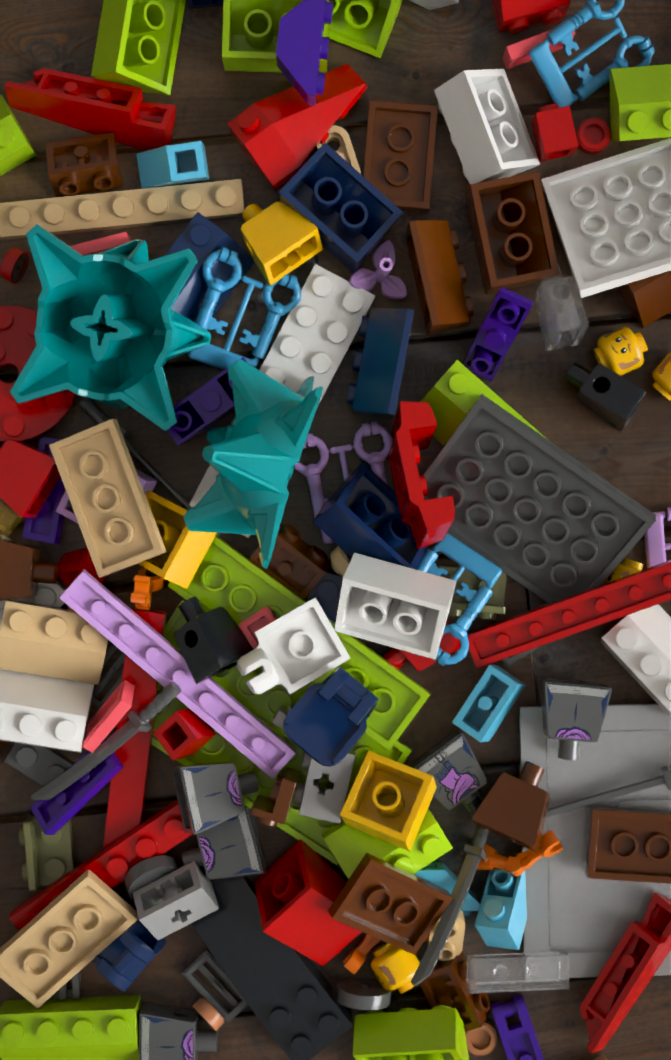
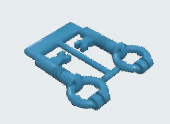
[529,0,655,108]
[188,247,301,370]
[415,533,502,667]

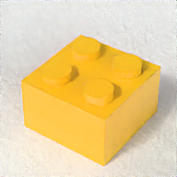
[138,490,217,589]
[340,750,437,852]

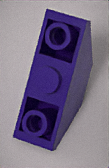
[276,0,333,106]
[463,287,534,382]
[167,357,247,446]

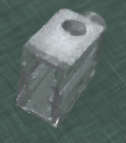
[535,263,589,352]

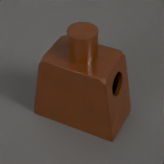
[0,538,58,601]
[472,761,550,852]

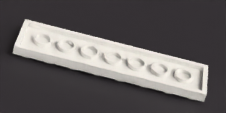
[189,264,376,538]

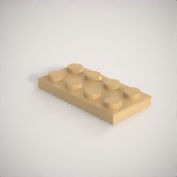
[49,419,167,578]
[0,869,138,1008]

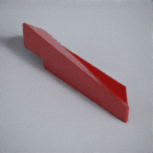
[4,68,177,151]
[580,892,671,1053]

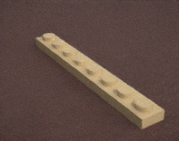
[0,179,245,240]

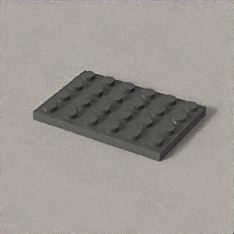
[423,394,657,604]

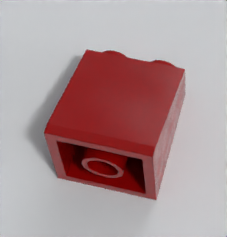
[254,840,363,966]

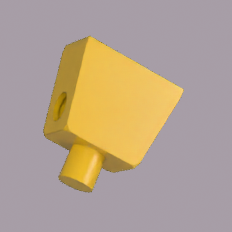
[240,202,323,286]

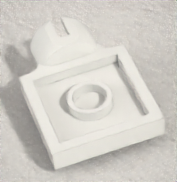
[237,597,351,694]

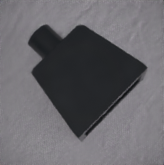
[564,362,646,431]
[174,596,254,684]

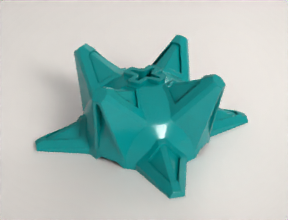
[10,224,211,431]
[183,359,323,569]

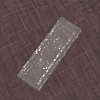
[466,951,570,994]

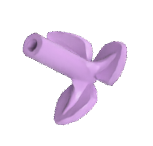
[349,240,407,299]

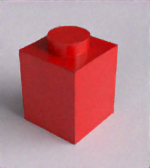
[531,104,579,162]
[153,708,216,761]

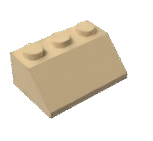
[0,600,108,685]

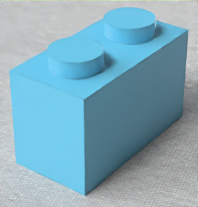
[452,665,526,742]

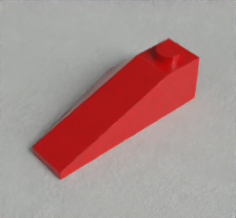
[227,64,368,190]

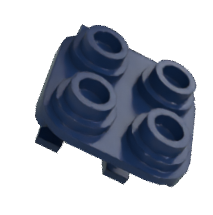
[283,667,379,767]
[92,894,166,991]

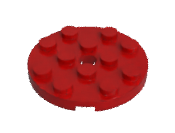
[0,305,76,444]

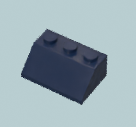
[277,143,403,273]
[165,212,255,323]
[346,308,414,420]
[313,463,429,569]

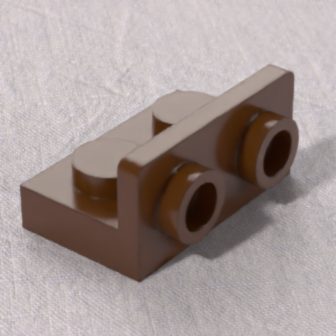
[45,132,123,197]
[248,523,331,600]
[250,767,301,827]
[420,952,491,1032]

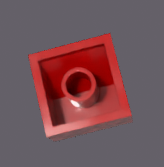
[490,0,570,34]

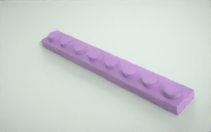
[59,569,296,779]

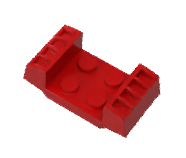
[388,401,455,549]

